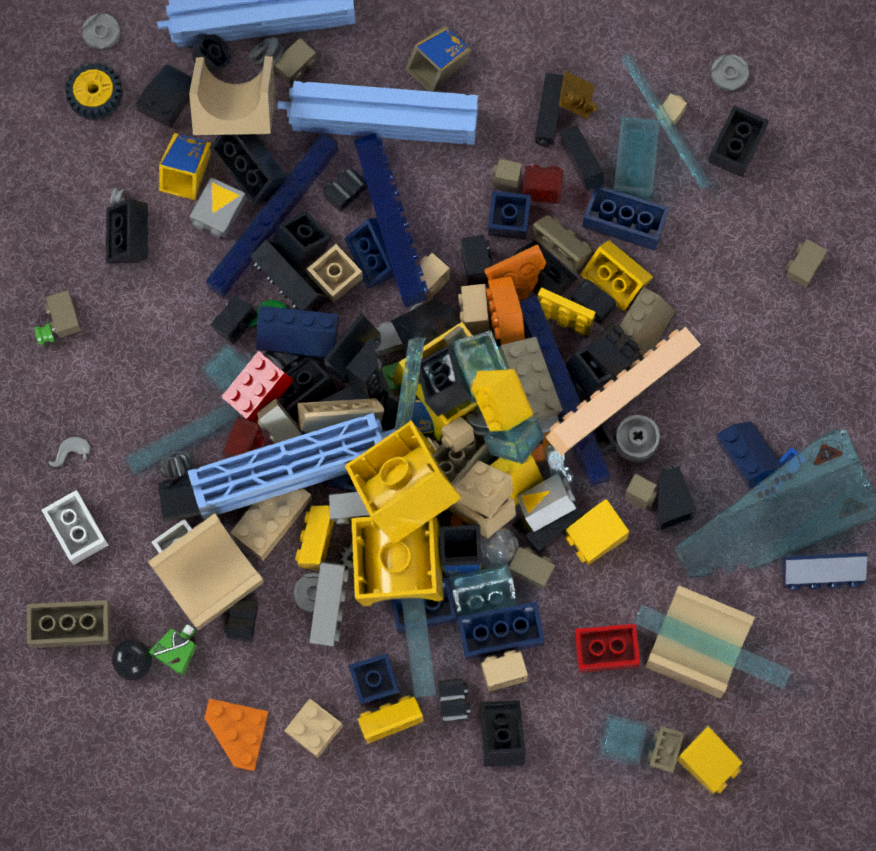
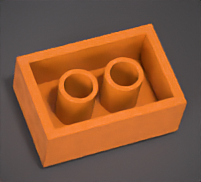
[486,276,525,345]

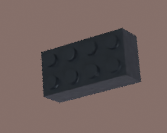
[210,134,287,205]
[250,240,329,312]

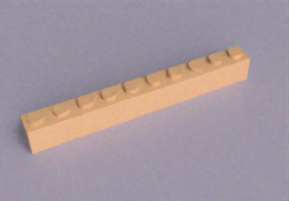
[546,327,701,456]

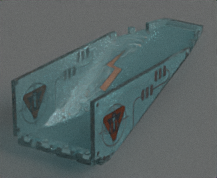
[674,428,876,578]

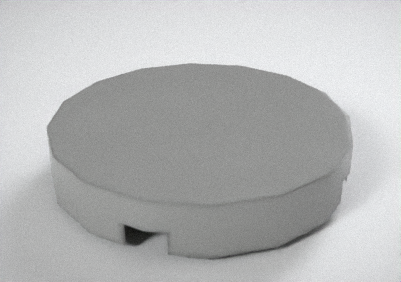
[82,13,120,50]
[711,54,749,91]
[293,573,319,613]

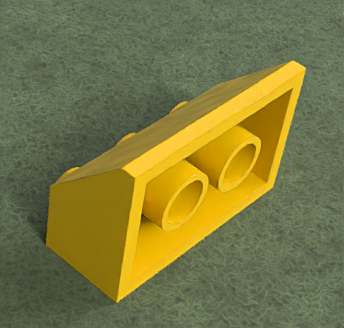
[580,240,653,311]
[471,369,533,431]
[295,506,334,571]
[358,695,424,744]

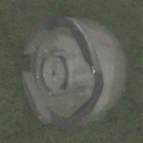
[481,527,519,567]

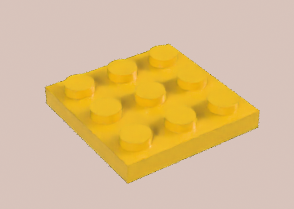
[537,288,596,336]

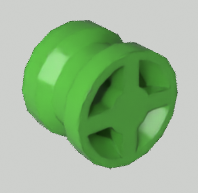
[34,323,55,345]

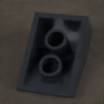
[136,64,192,128]
[416,344,472,417]
[479,700,525,767]

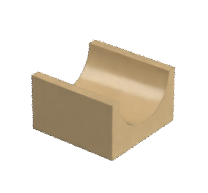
[189,56,275,135]
[148,513,264,631]
[645,586,755,699]

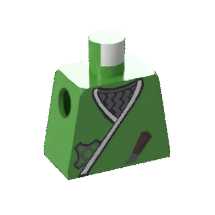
[149,624,197,676]

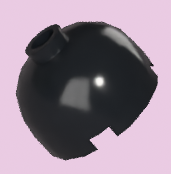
[192,34,231,73]
[112,640,152,680]

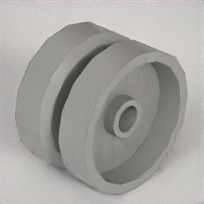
[615,415,660,463]

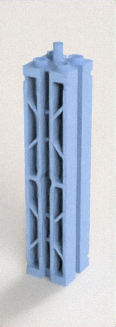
[157,0,356,48]
[278,81,478,145]
[188,413,395,519]

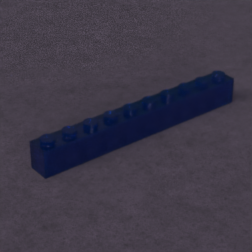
[206,133,339,298]
[354,133,429,307]
[519,295,610,487]

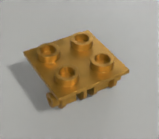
[559,71,598,120]

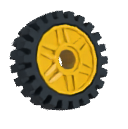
[65,62,123,120]

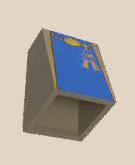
[405,26,472,92]

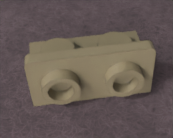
[647,726,685,773]

